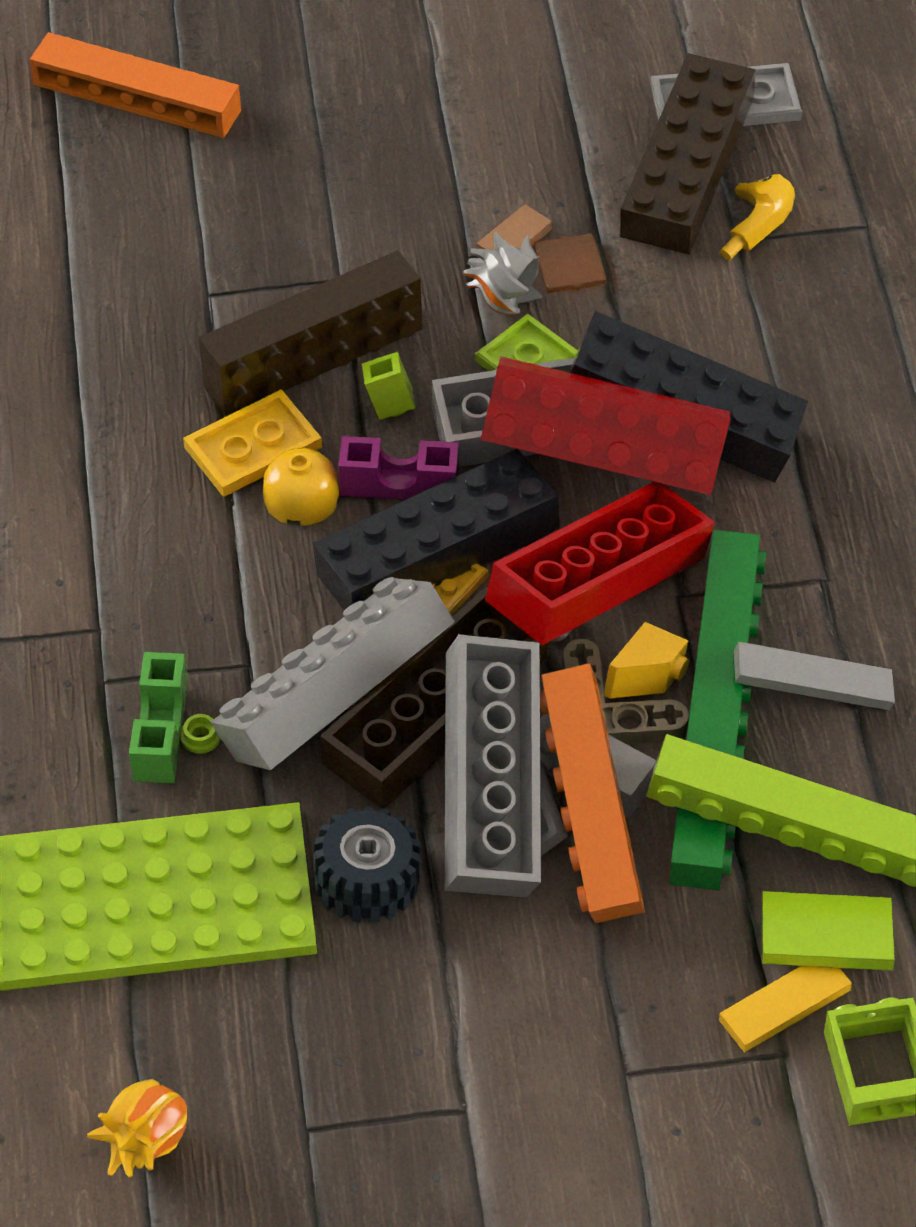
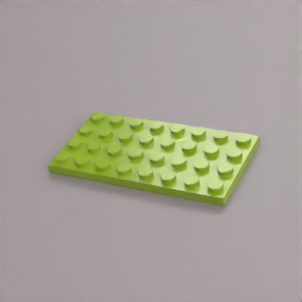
[0,802,317,991]

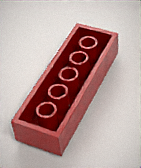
[480,356,730,495]
[485,482,715,646]

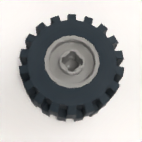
[313,806,421,923]

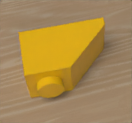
[603,622,689,699]

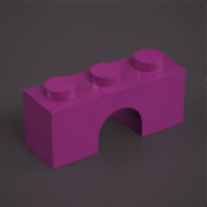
[338,436,459,499]

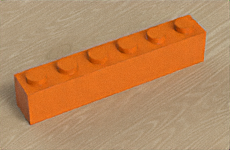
[30,32,241,138]
[540,663,645,924]

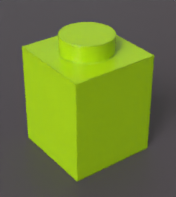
[362,352,415,420]

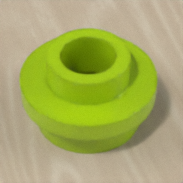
[180,714,221,754]

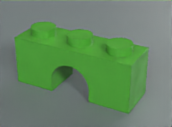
[129,652,189,783]

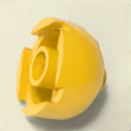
[263,448,340,526]

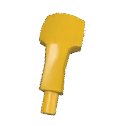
[720,174,795,261]

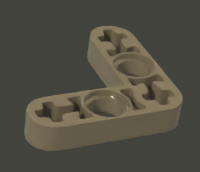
[563,638,689,744]

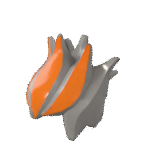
[463,231,542,316]

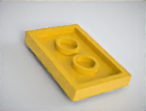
[183,389,322,497]

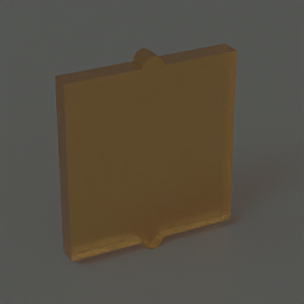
[534,234,607,293]

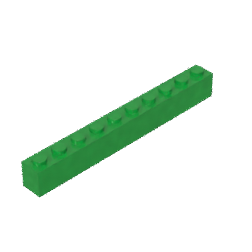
[669,529,767,891]

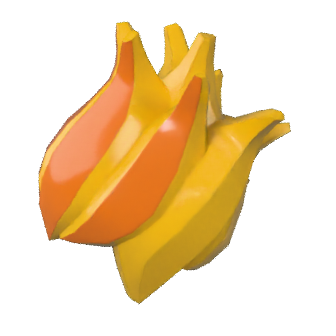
[87,1079,187,1178]

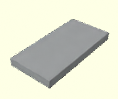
[650,63,802,126]

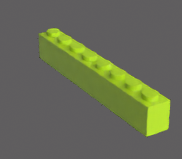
[646,734,916,887]

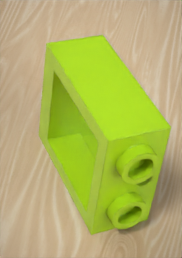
[824,997,916,1126]

